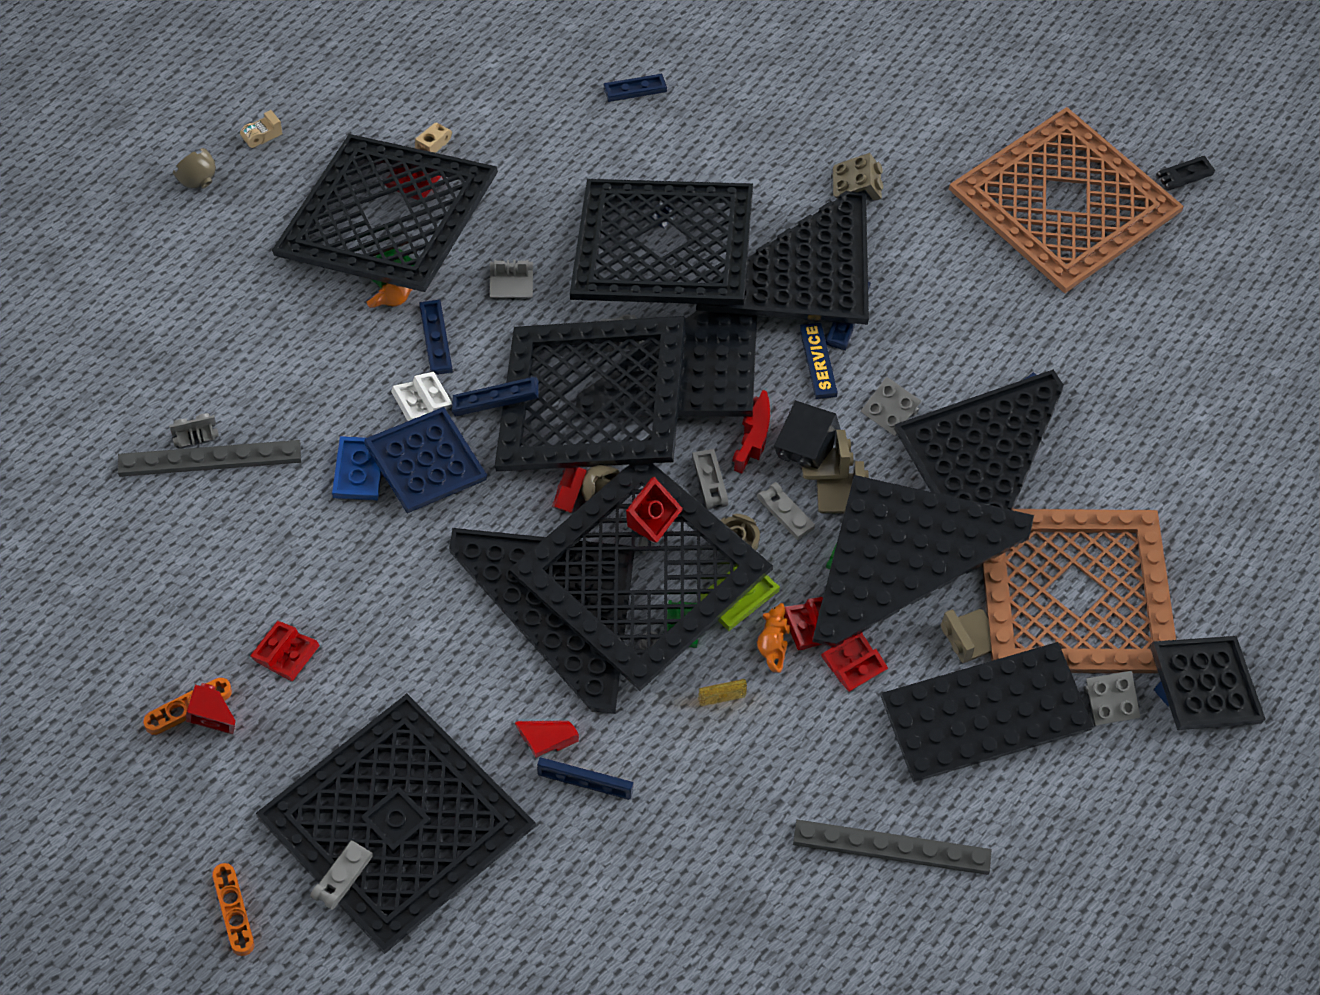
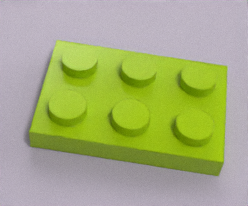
[701,567,780,631]

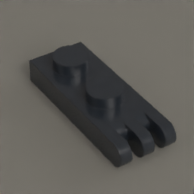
[1156,155,1215,191]

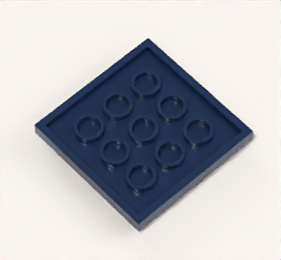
[364,407,488,514]

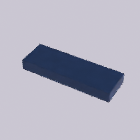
[604,73,667,102]

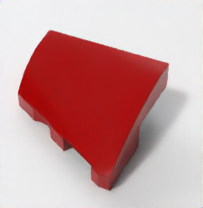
[552,467,587,513]
[515,720,579,758]

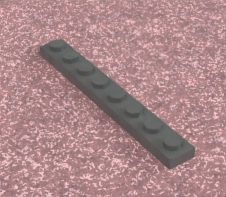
[118,440,301,477]
[793,819,992,875]

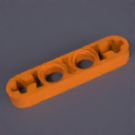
[143,678,232,735]
[212,863,254,956]

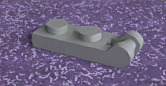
[692,449,728,509]
[757,482,815,541]
[310,840,373,910]

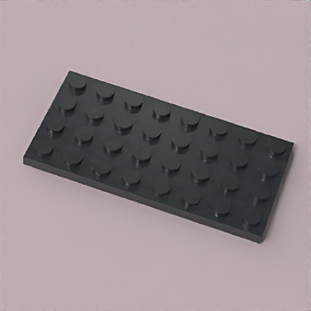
[881,642,1093,782]

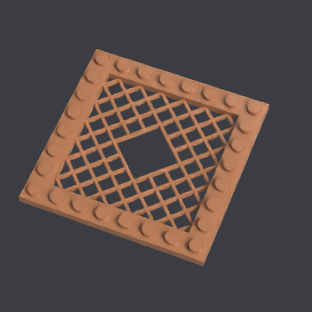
[949,107,1184,293]
[982,509,1176,673]

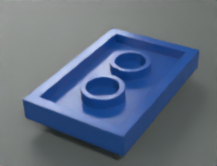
[332,436,382,500]

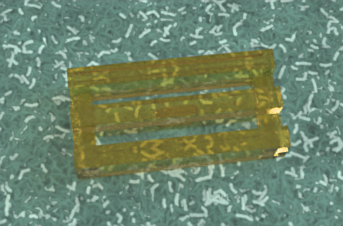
[698,679,747,706]

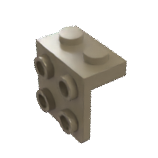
[833,153,883,200]
[802,430,854,480]
[817,461,869,514]
[941,609,992,664]

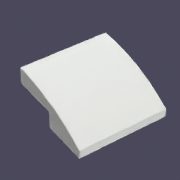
[391,372,452,421]

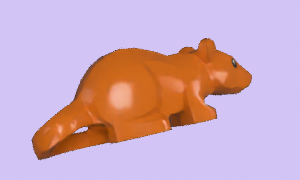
[366,283,413,308]
[757,603,790,673]

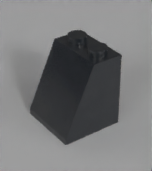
[774,400,841,469]

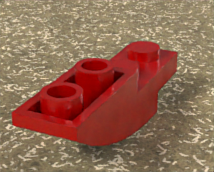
[732,390,770,474]

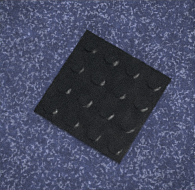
[1150,636,1266,730]

